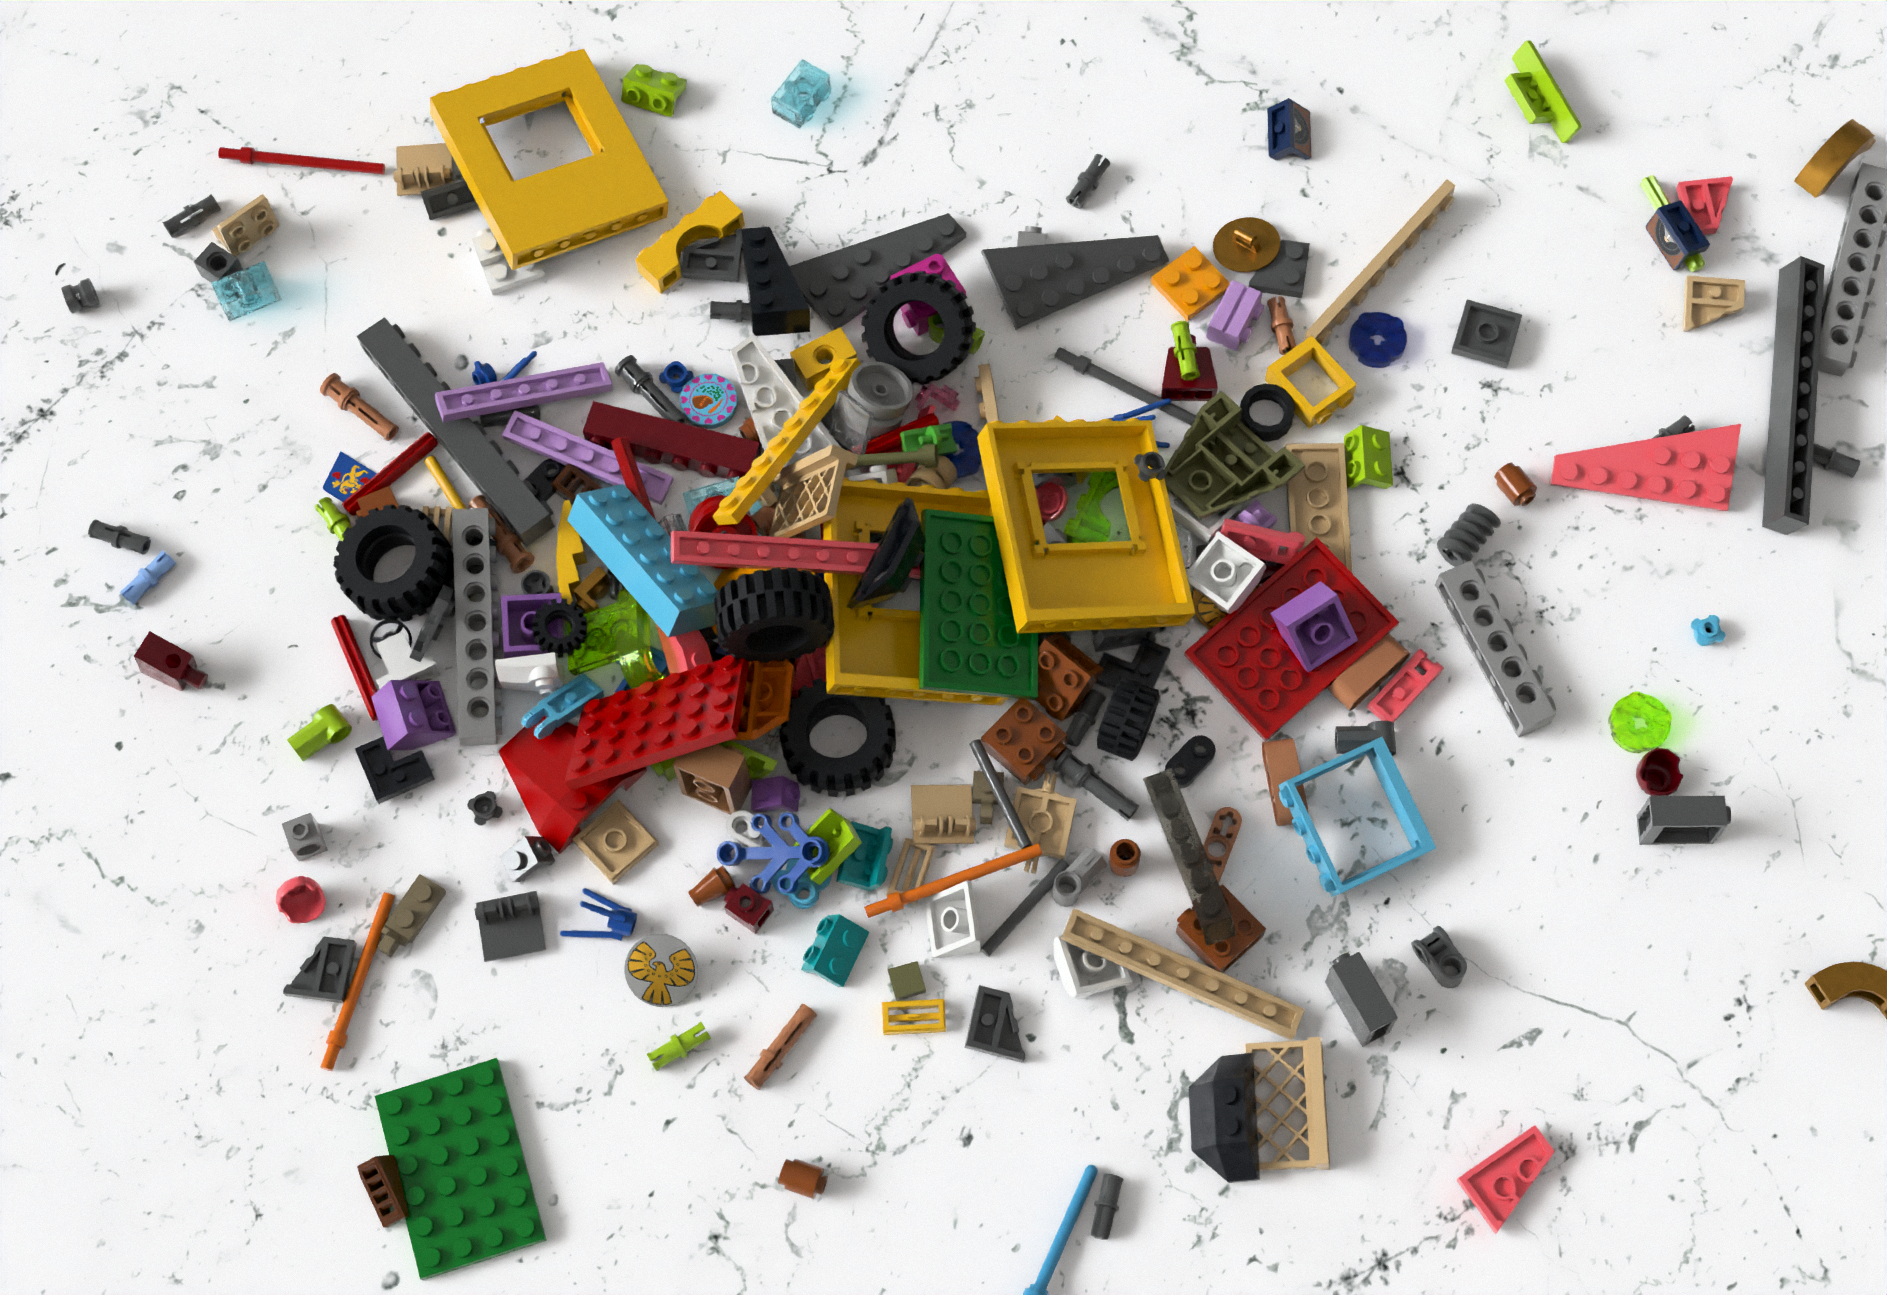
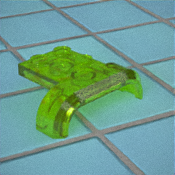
[568,587,664,689]

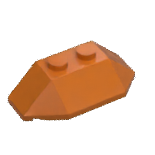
[727,659,794,741]

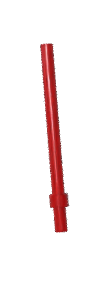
[218,147,385,175]

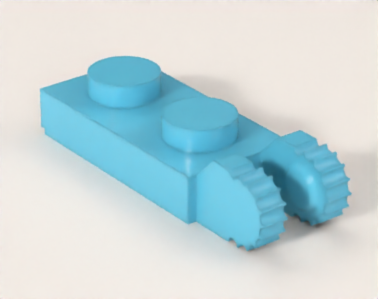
[521,673,604,739]

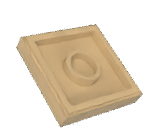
[572,799,659,884]

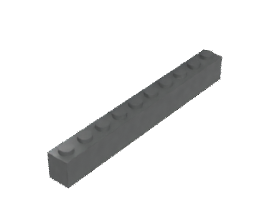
[1762,256,1825,535]
[356,317,555,547]

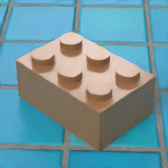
[673,744,752,815]

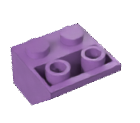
[371,680,456,750]

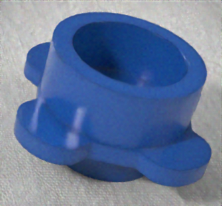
[472,361,497,385]
[659,361,694,393]

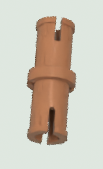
[1267,296,1297,355]

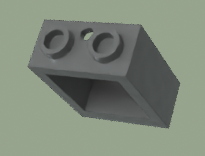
[1636,796,1731,845]

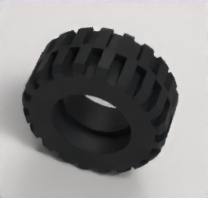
[861,271,976,385]
[333,504,454,622]
[714,568,835,663]
[779,678,896,797]

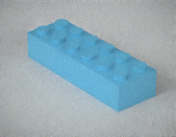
[567,484,718,638]

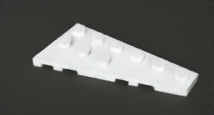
[730,333,856,496]

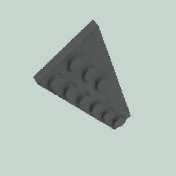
[789,213,966,331]
[981,235,1169,329]

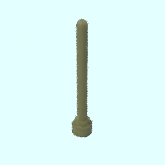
[798,444,939,468]

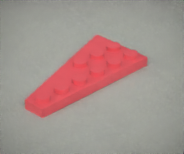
[1550,424,1741,511]

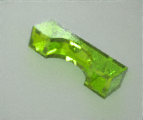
[1063,471,1119,543]

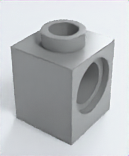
[282,812,328,861]

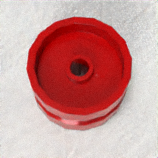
[688,495,758,569]

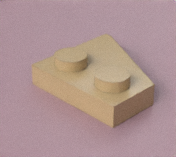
[1683,275,1745,332]

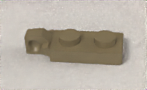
[377,874,446,958]

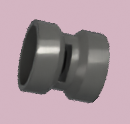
[61,278,100,314]
[521,570,554,595]

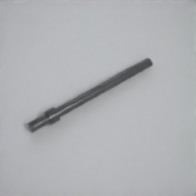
[1055,347,1196,425]

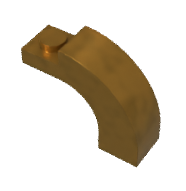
[1794,119,1876,198]
[1804,962,1887,1019]

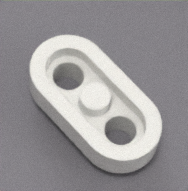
[726,810,783,847]

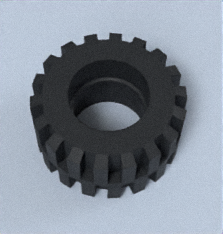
[1097,677,1159,761]

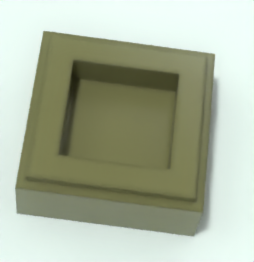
[887,961,926,1001]

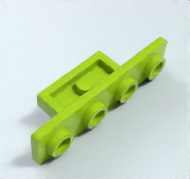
[1504,40,1582,143]

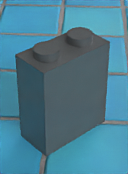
[1325,952,1398,1047]

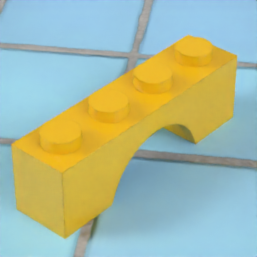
[636,190,745,294]

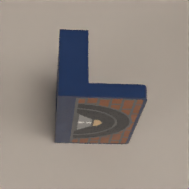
[1267,98,1312,160]
[1645,200,1711,271]

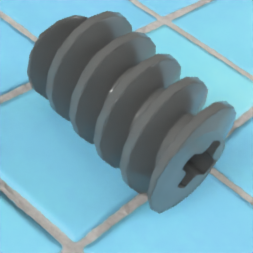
[1437,503,1501,567]

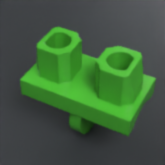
[900,423,958,456]

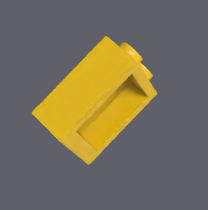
[1265,335,1357,429]

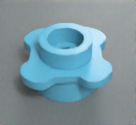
[1691,615,1726,646]

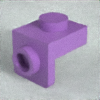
[751,775,800,813]

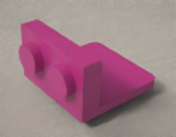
[890,254,966,336]

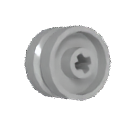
[840,362,913,436]

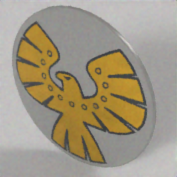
[624,934,698,1007]

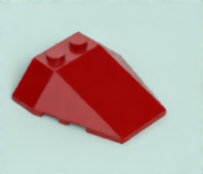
[498,716,648,854]

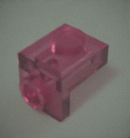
[915,383,962,411]

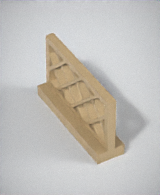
[769,444,858,538]
[1245,1037,1330,1171]

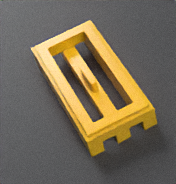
[882,999,946,1035]

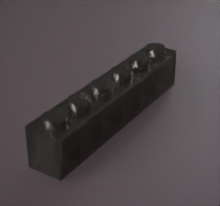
[1143,768,1236,946]

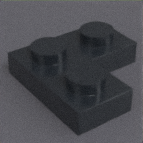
[1095,638,1171,691]
[355,736,435,804]

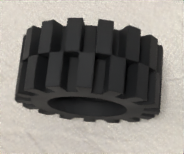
[532,599,587,658]

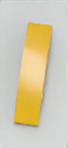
[556,500,588,624]

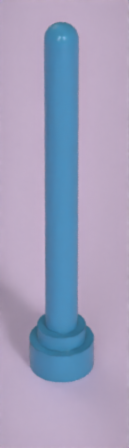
[1022,1165,1098,1295]

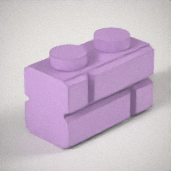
[1206,280,1265,351]

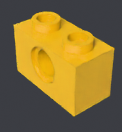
[790,327,857,392]

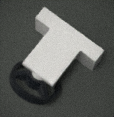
[369,619,441,689]

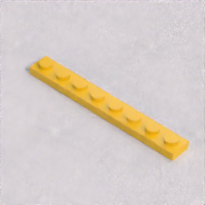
[712,358,861,525]

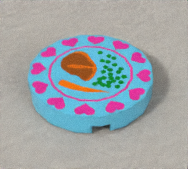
[680,374,738,429]

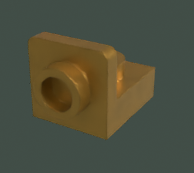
[573,566,611,619]

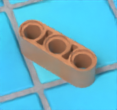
[1328,633,1410,711]
[1262,738,1309,826]

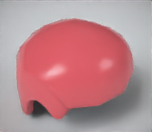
[1035,482,1069,522]
[276,876,326,923]

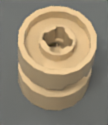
[906,455,957,489]

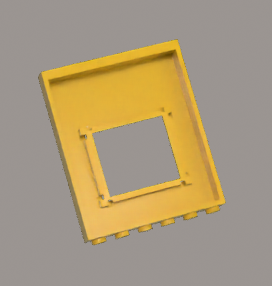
[430,48,669,270]
[977,418,1196,634]
[823,477,1009,706]

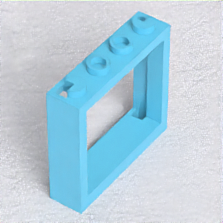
[1278,737,1436,897]

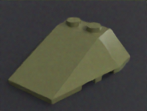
[1164,391,1305,520]

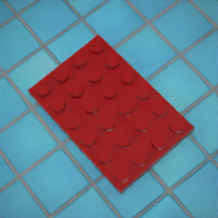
[1184,537,1399,742]
[565,655,749,790]

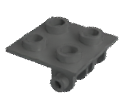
[474,891,546,962]

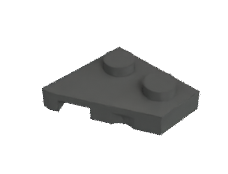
[283,936,357,1003]

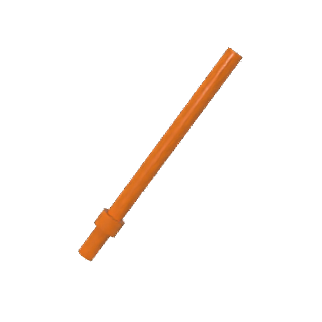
[864,843,1043,918]
[320,892,395,1071]

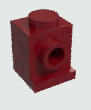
[724,883,774,934]

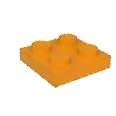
[1151,246,1230,321]

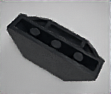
[847,497,926,609]
[1189,1053,1260,1183]

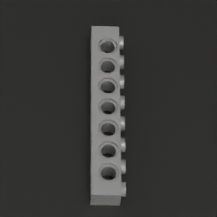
[1818,163,1887,377]
[452,508,503,746]

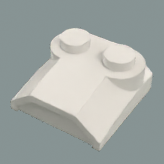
[1186,531,1266,614]
[495,652,565,697]
[1054,924,1133,999]

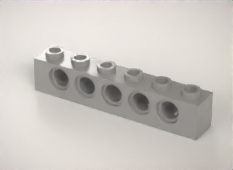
[1435,561,1556,738]

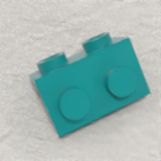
[836,821,893,891]
[801,914,870,987]

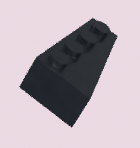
[741,227,810,336]

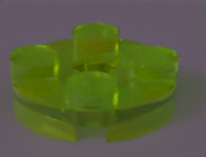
[1608,691,1672,753]

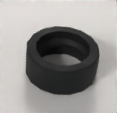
[1240,383,1295,442]

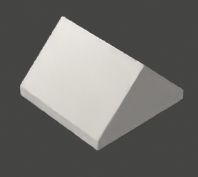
[924,880,980,958]

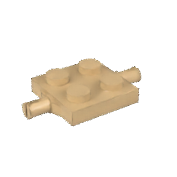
[1004,772,1077,874]

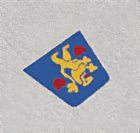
[323,451,377,502]

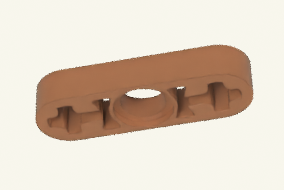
[1192,807,1242,892]

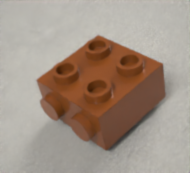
[1031,632,1104,722]
[981,698,1067,786]
[1176,884,1266,973]

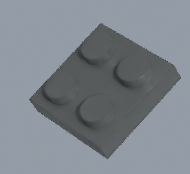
[1451,299,1522,369]

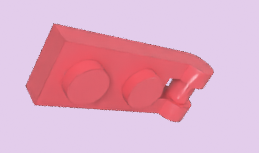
[1220,518,1306,565]
[1367,649,1444,723]

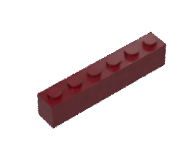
[582,401,762,484]

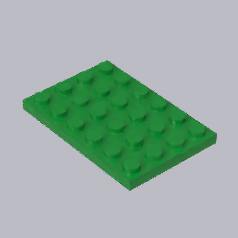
[919,509,1038,700]
[375,1058,547,1281]

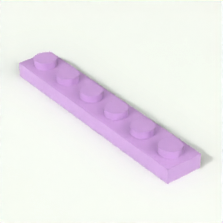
[435,362,612,422]
[502,410,674,506]

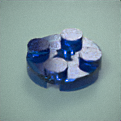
[1348,312,1407,368]
[943,421,982,478]

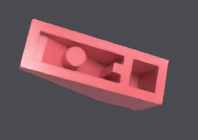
[656,624,713,674]

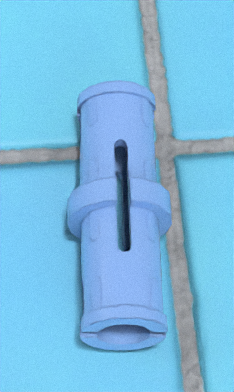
[120,550,176,605]

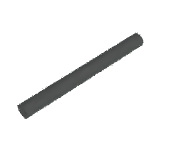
[969,739,1032,849]
[980,859,1069,957]

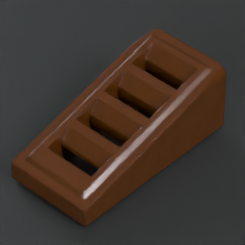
[552,463,602,505]
[357,1155,409,1228]

